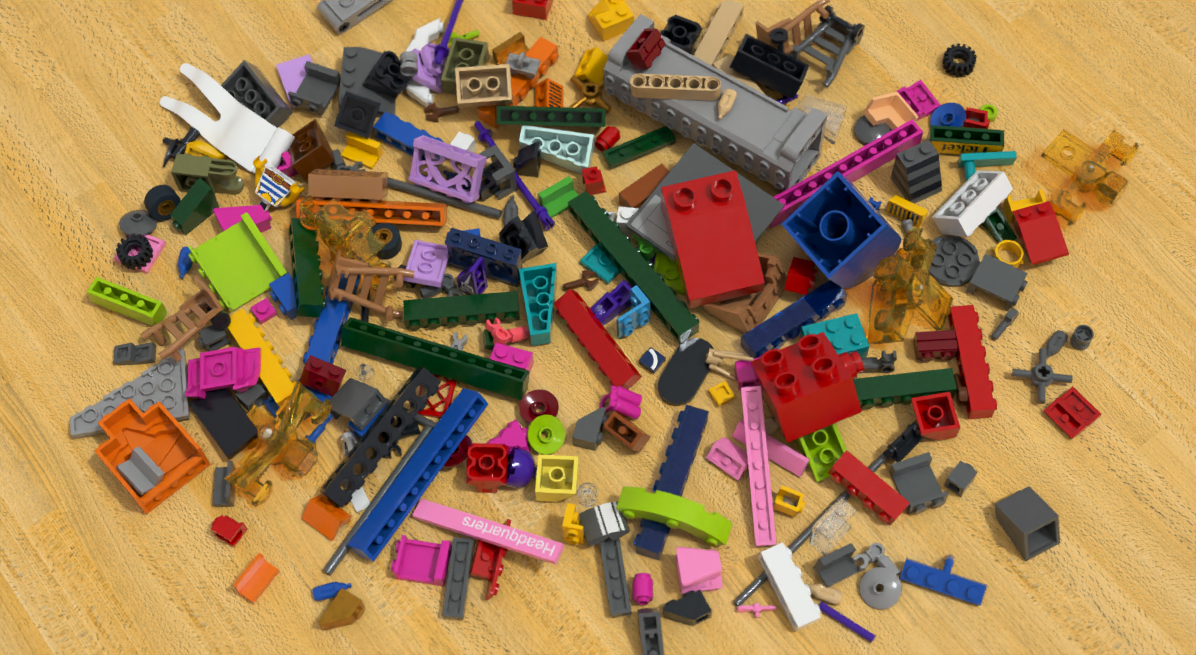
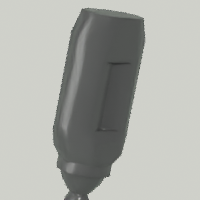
[503,195,518,227]
[1045,330,1068,359]

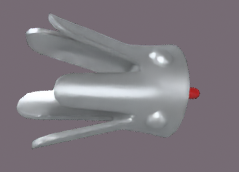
[339,431,357,457]

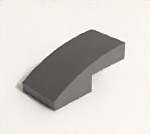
[113,342,156,365]

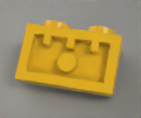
[562,503,584,545]

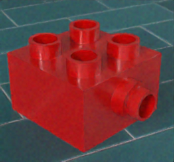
[751,332,865,443]

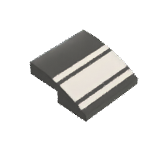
[579,501,630,547]

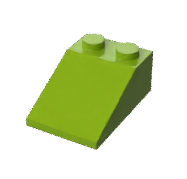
[795,423,846,482]

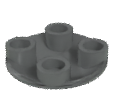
[854,115,891,145]

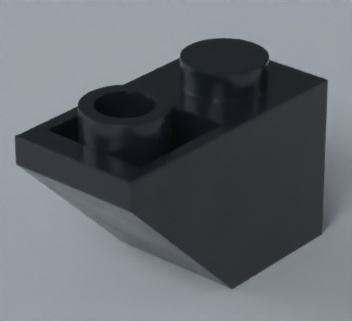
[663,589,712,626]

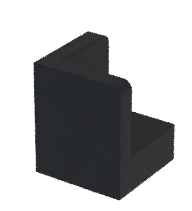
[479,169,500,202]

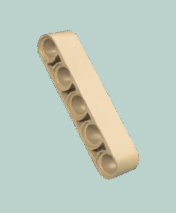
[630,74,721,101]

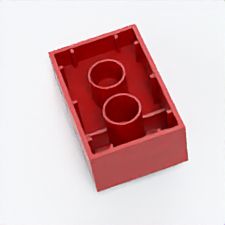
[661,170,765,308]

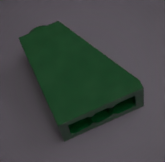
[170,178,220,235]

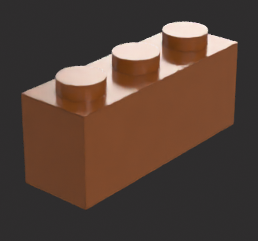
[619,163,670,208]

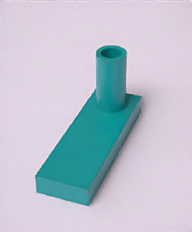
[957,151,1017,181]

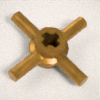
[569,75,612,113]

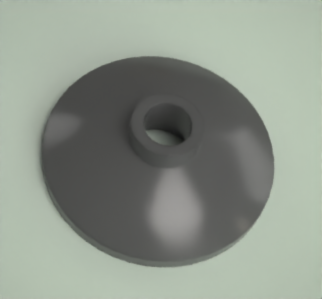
[119,210,157,237]

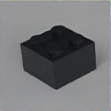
[334,91,381,138]

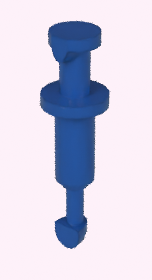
[298,414,333,454]

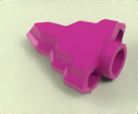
[487,419,530,455]

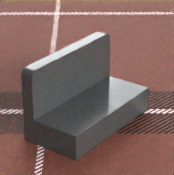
[213,461,237,507]
[813,543,859,588]

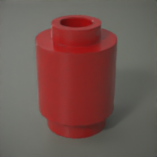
[594,126,621,152]

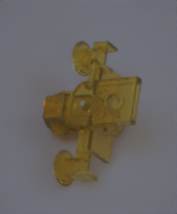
[299,195,394,288]

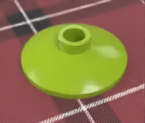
[527,415,565,454]

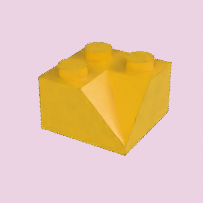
[588,0,634,42]

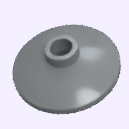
[860,567,902,609]

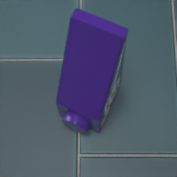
[457,257,488,295]

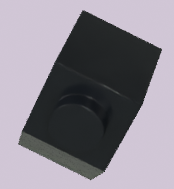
[513,142,541,178]

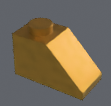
[318,588,365,631]

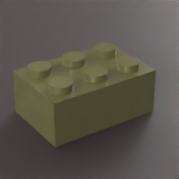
[441,37,489,95]

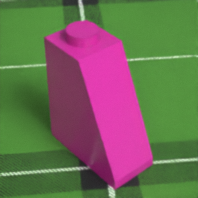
[213,205,272,233]

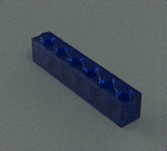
[740,280,847,359]

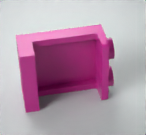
[391,535,452,587]

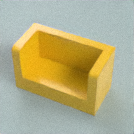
[1003,190,1047,223]

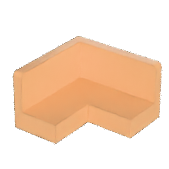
[863,92,918,130]

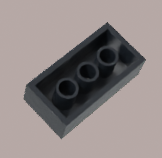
[729,34,809,99]

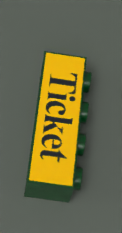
[927,125,1004,155]

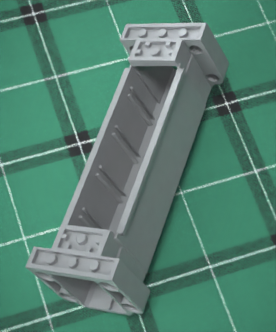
[604,14,827,191]

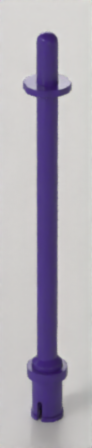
[434,0,463,65]
[474,121,555,230]

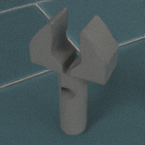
[991,308,1019,340]

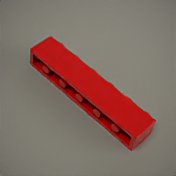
[554,289,642,389]
[948,305,997,420]

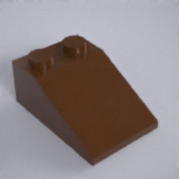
[289,119,335,180]

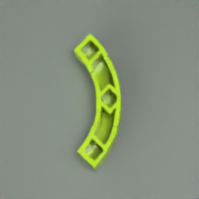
[616,486,733,547]

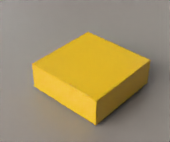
[708,381,735,407]

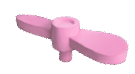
[737,603,777,618]

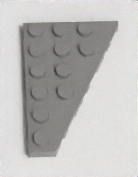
[70,348,190,438]

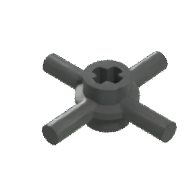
[1012,348,1073,404]

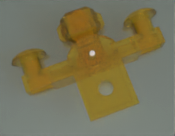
[1041,129,1139,226]

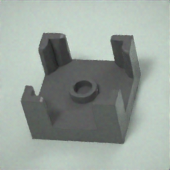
[479,145,517,200]

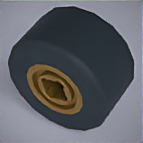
[144,185,181,221]
[367,223,402,259]

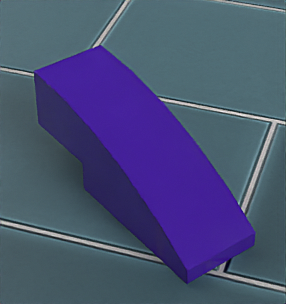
[590,280,633,326]

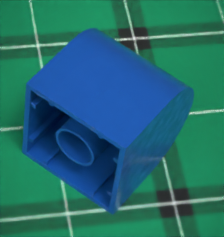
[781,171,901,288]

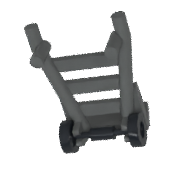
[789,5,865,88]

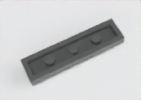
[442,537,474,620]
[599,537,632,618]

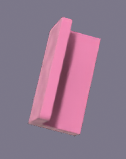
[706,437,748,480]

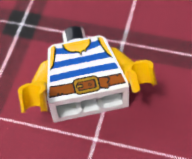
[253,156,305,211]

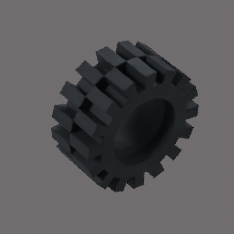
[942,43,977,78]
[116,233,153,270]

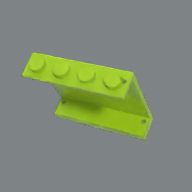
[188,212,287,313]

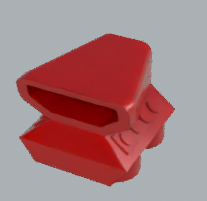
[466,443,509,493]

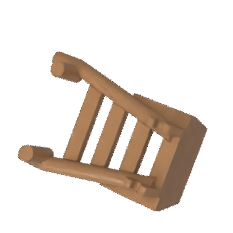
[327,249,415,321]

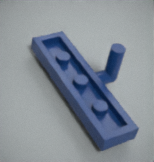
[900,554,987,606]

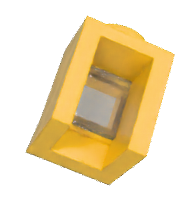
[773,485,805,517]

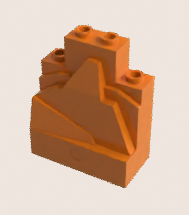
[94,398,211,515]

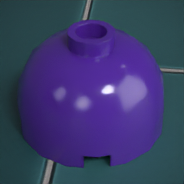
[504,447,537,488]

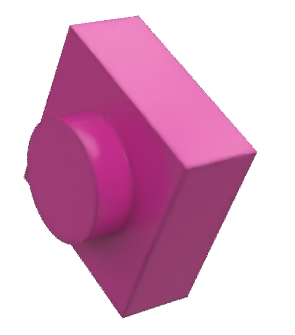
[250,298,277,324]

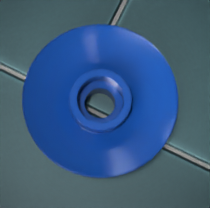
[930,102,966,127]

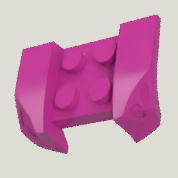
[185,347,261,399]

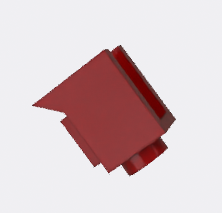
[962,107,990,129]
[582,166,606,195]
[210,515,248,547]

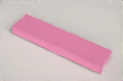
[732,419,810,477]

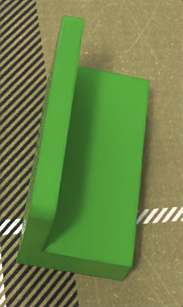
[538,176,578,218]

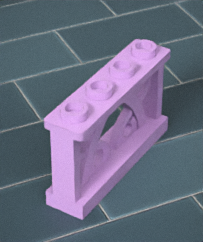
[408,135,487,203]

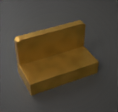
[492,32,529,65]

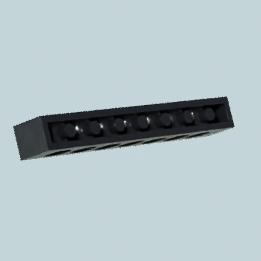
[319,366,441,507]

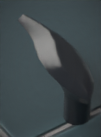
[163,137,179,168]

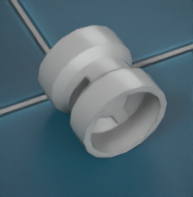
[400,51,418,76]

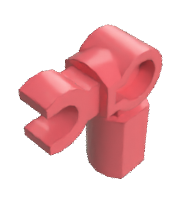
[485,318,529,345]

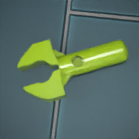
[448,30,479,47]

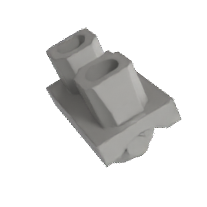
[506,52,541,79]

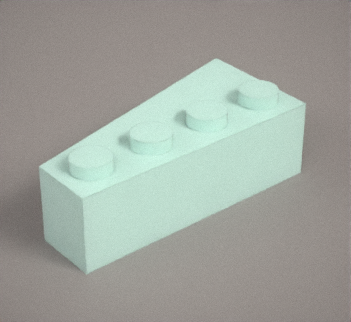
[519,125,595,174]

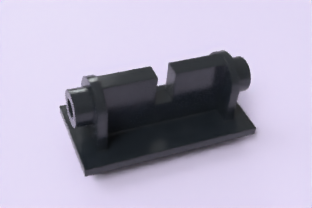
[883,424,925,462]

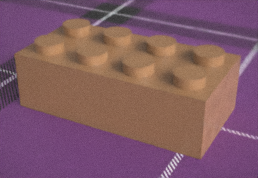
[308,169,388,203]

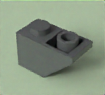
[572,407,609,451]

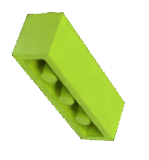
[87,277,167,326]

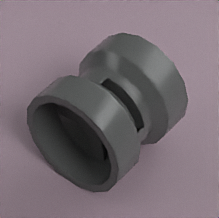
[1070,325,1094,351]

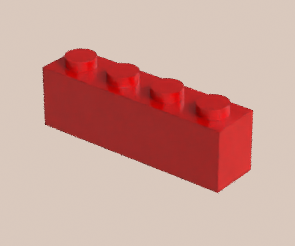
[828,450,910,525]

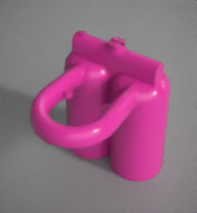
[599,386,642,420]

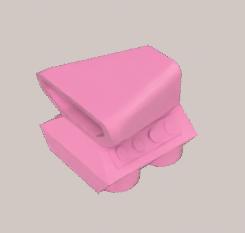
[675,547,723,593]

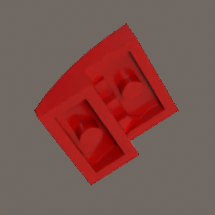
[1043,386,1101,439]

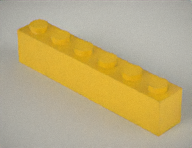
[228,308,302,412]

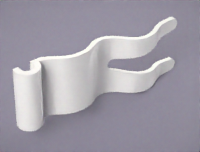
[160,63,295,174]

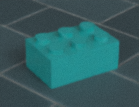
[800,313,870,357]

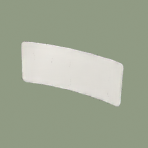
[342,479,370,512]

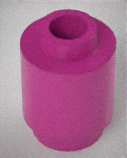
[633,573,653,605]

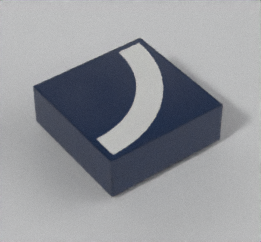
[639,347,666,374]

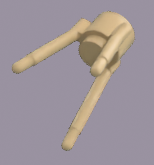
[705,348,754,380]

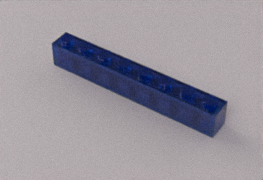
[634,405,709,561]

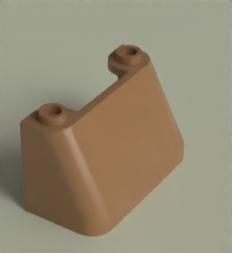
[702,253,787,335]

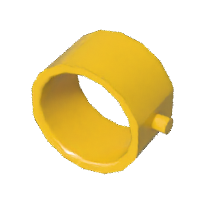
[991,240,1025,268]

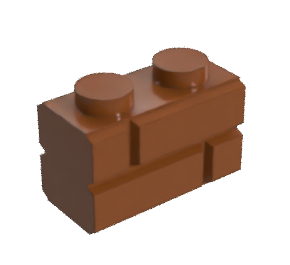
[603,411,651,452]

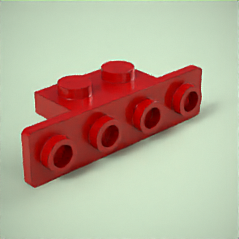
[470,519,511,600]

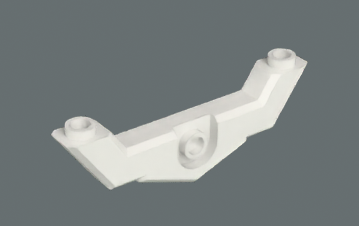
[405,18,444,107]

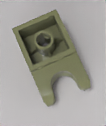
[171,154,244,195]

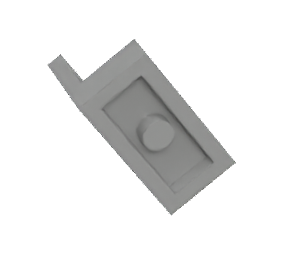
[116,447,165,495]

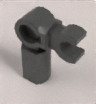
[332,149,366,171]
[419,274,462,299]
[860,350,897,373]

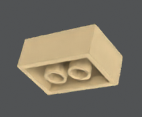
[455,64,513,108]

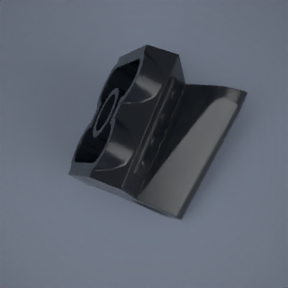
[660,15,703,54]
[363,51,411,98]
[499,211,548,264]

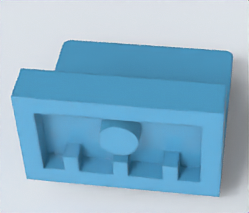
[616,285,650,339]

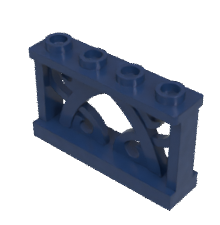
[445,228,522,287]

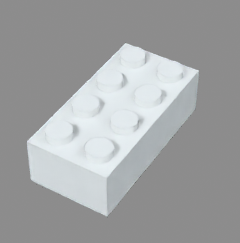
[932,170,1013,237]

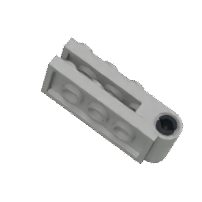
[317,0,392,34]

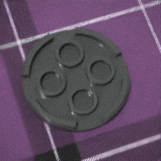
[923,236,980,287]

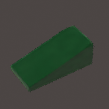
[981,207,1017,243]

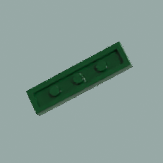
[603,126,676,169]

